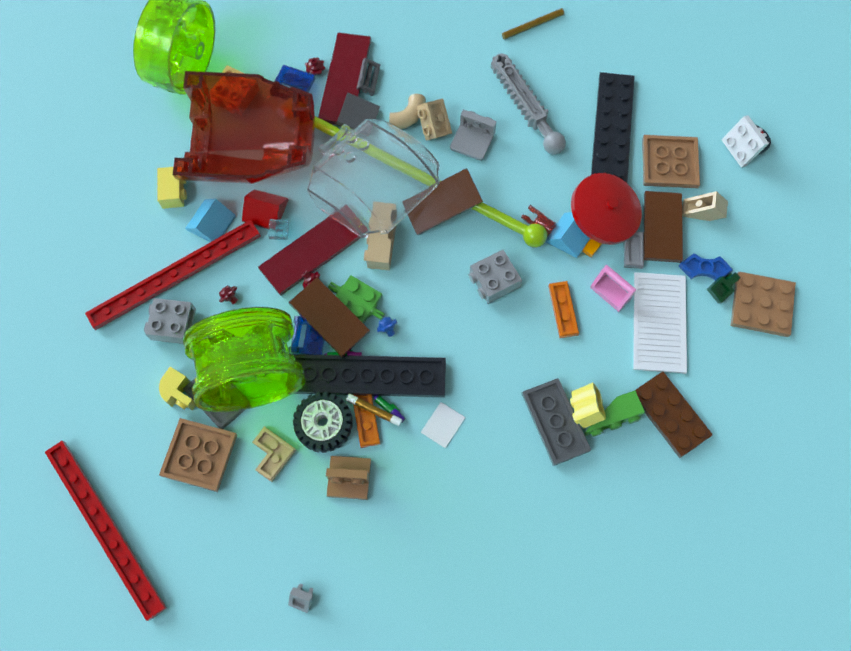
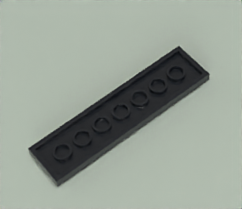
[591,72,635,183]
[288,354,446,398]

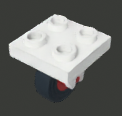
[722,115,771,168]

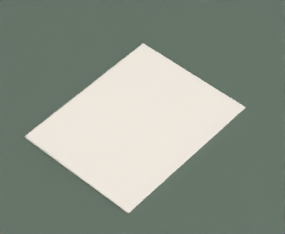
[421,402,466,448]

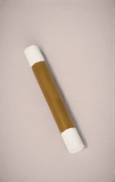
[346,394,402,426]

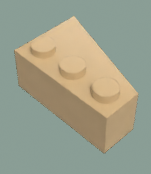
[364,202,397,271]

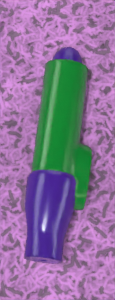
[374,396,406,423]

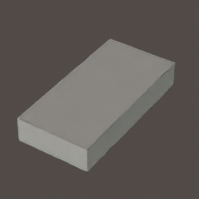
[624,232,644,269]

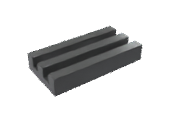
[357,58,380,96]

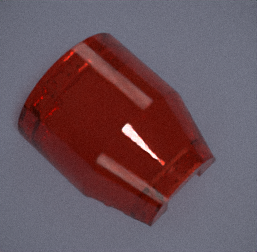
[172,71,315,184]

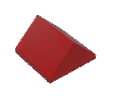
[242,189,289,231]

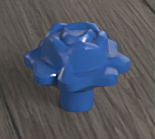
[377,317,398,337]

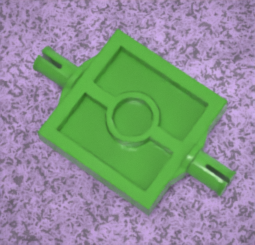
[328,275,385,324]

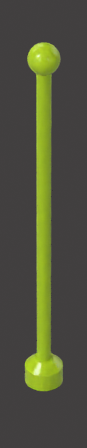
[280,95,547,248]

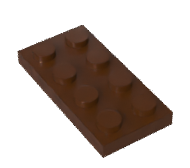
[635,371,713,458]

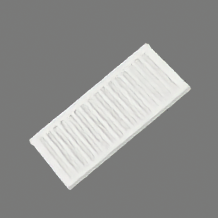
[633,272,687,374]

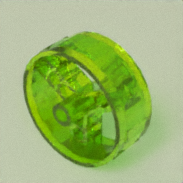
[133,0,216,95]

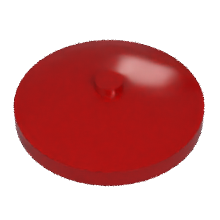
[571,173,642,245]

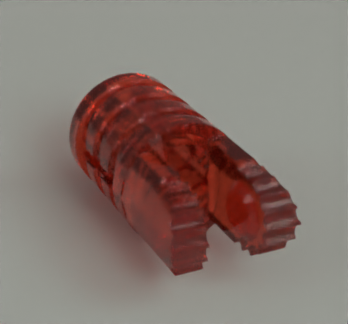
[521,204,557,237]

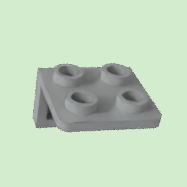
[450,109,496,160]

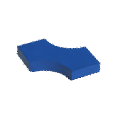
[679,253,733,281]

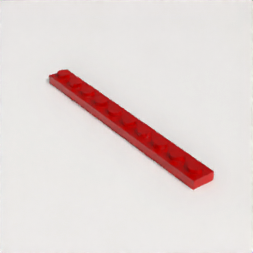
[85,220,261,331]
[45,440,167,621]

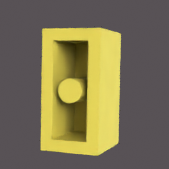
[157,166,187,209]

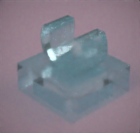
[268,219,289,240]

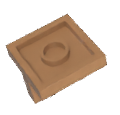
[326,456,371,500]

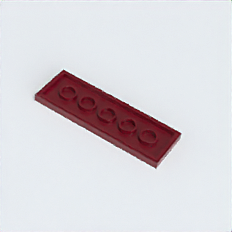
[318,32,371,125]
[258,204,369,296]

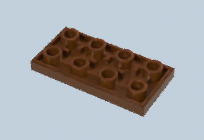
[402,168,483,235]
[644,191,683,263]
[289,278,370,357]

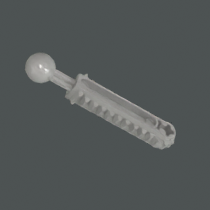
[491,53,566,155]

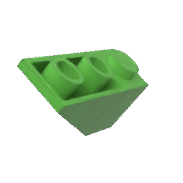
[585,390,645,437]

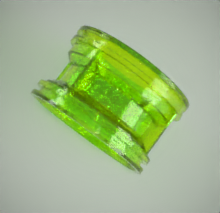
[183,307,306,412]

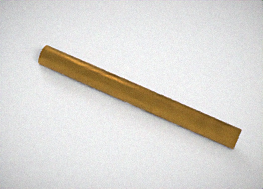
[502,8,564,39]

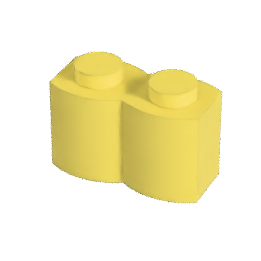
[570,382,606,429]

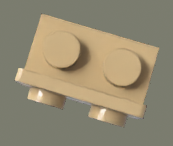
[417,98,452,140]

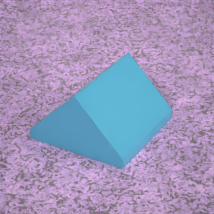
[185,199,236,242]
[546,212,591,258]

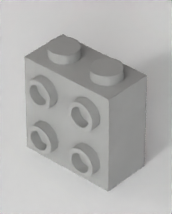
[468,250,522,303]
[144,298,196,344]

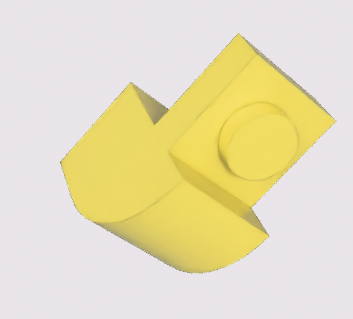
[159,367,197,411]

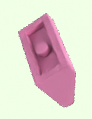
[590,265,636,312]

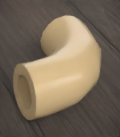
[389,94,426,130]

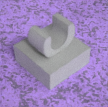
[288,584,313,613]

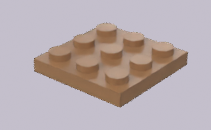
[642,135,700,188]
[730,272,796,337]
[159,418,237,492]

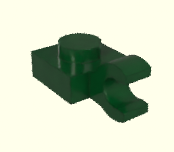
[707,272,741,303]

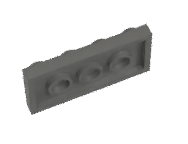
[522,378,591,466]

